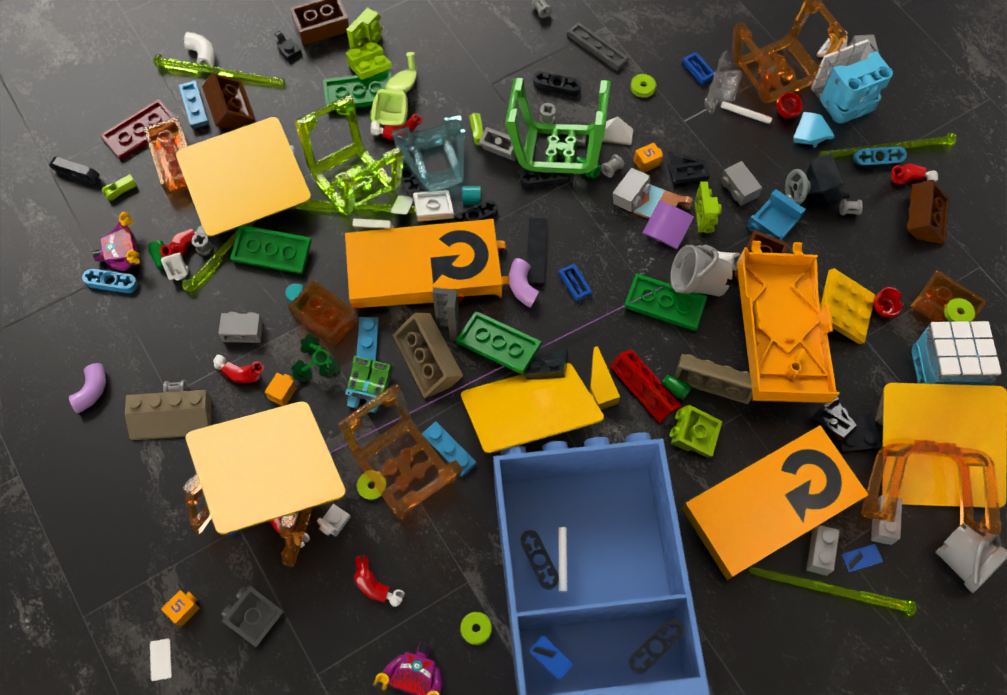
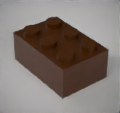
[290,0,349,46]

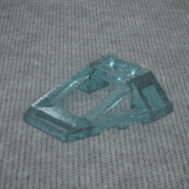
[392,114,465,193]

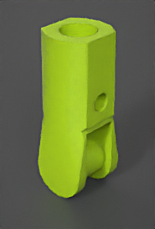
[469,113,483,145]
[102,175,137,201]

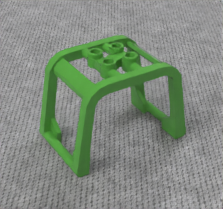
[505,78,611,174]

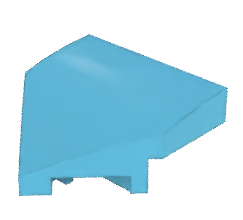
[793,112,834,148]

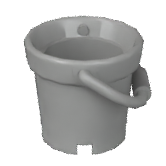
[670,245,733,297]
[935,523,1007,593]

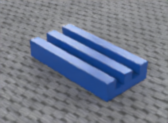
[682,52,716,85]
[558,263,593,303]

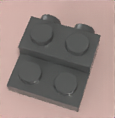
[221,585,284,647]

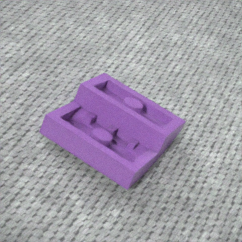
[642,201,694,249]

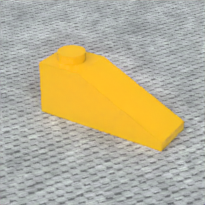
[589,346,620,410]

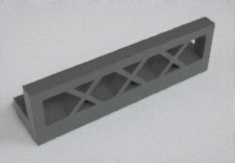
[432,287,460,341]

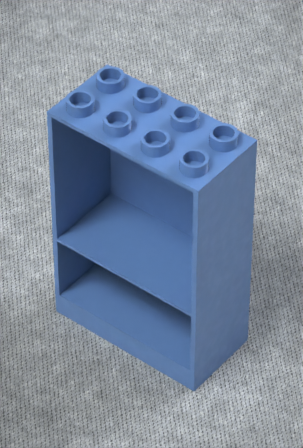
[493,432,710,695]

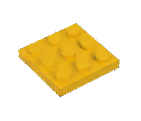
[820,268,875,344]

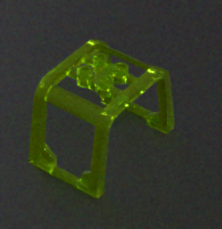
[295,94,403,215]

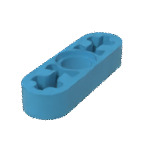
[853,147,907,166]
[82,269,138,293]

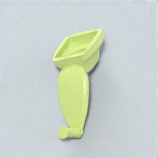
[371,52,417,126]

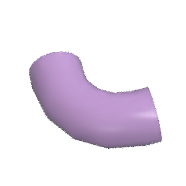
[509,258,539,308]
[69,363,106,414]

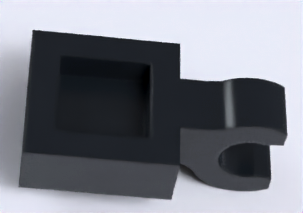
[274,31,302,61]

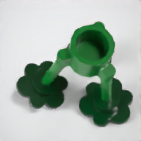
[291,333,340,382]

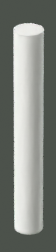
[721,101,772,124]
[558,527,567,592]

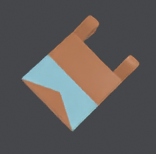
[634,185,693,219]

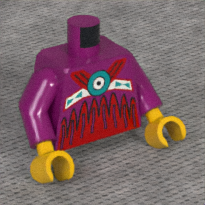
[92,212,140,271]
[374,643,443,695]

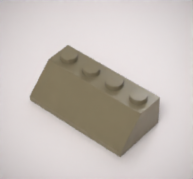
[392,313,463,398]
[674,354,753,404]
[125,390,212,440]

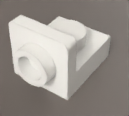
[161,253,189,280]
[317,504,351,537]

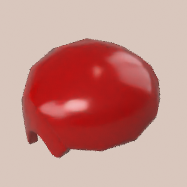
[776,92,803,119]
[874,287,903,318]

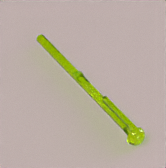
[153,54,285,85]
[819,133,957,157]
[295,200,416,213]
[182,220,257,292]
[748,566,917,616]

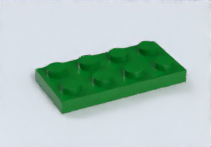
[323,71,392,111]
[230,225,312,274]
[624,273,708,331]
[456,311,542,375]

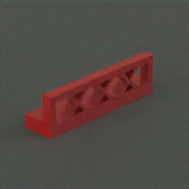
[610,350,682,423]

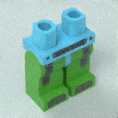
[345,356,394,413]

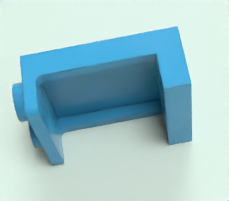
[747,189,806,241]

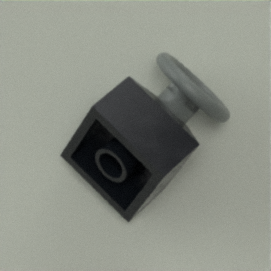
[785,153,850,206]

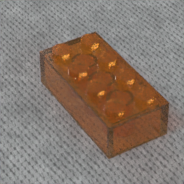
[143,117,189,195]

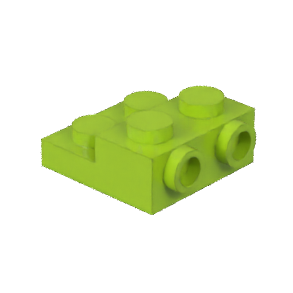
[346,7,383,49]
[345,42,392,80]
[694,182,722,233]
[670,405,722,458]

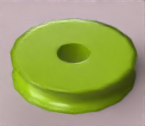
[630,74,656,98]
[944,298,975,324]
[356,471,387,500]
[460,612,492,645]

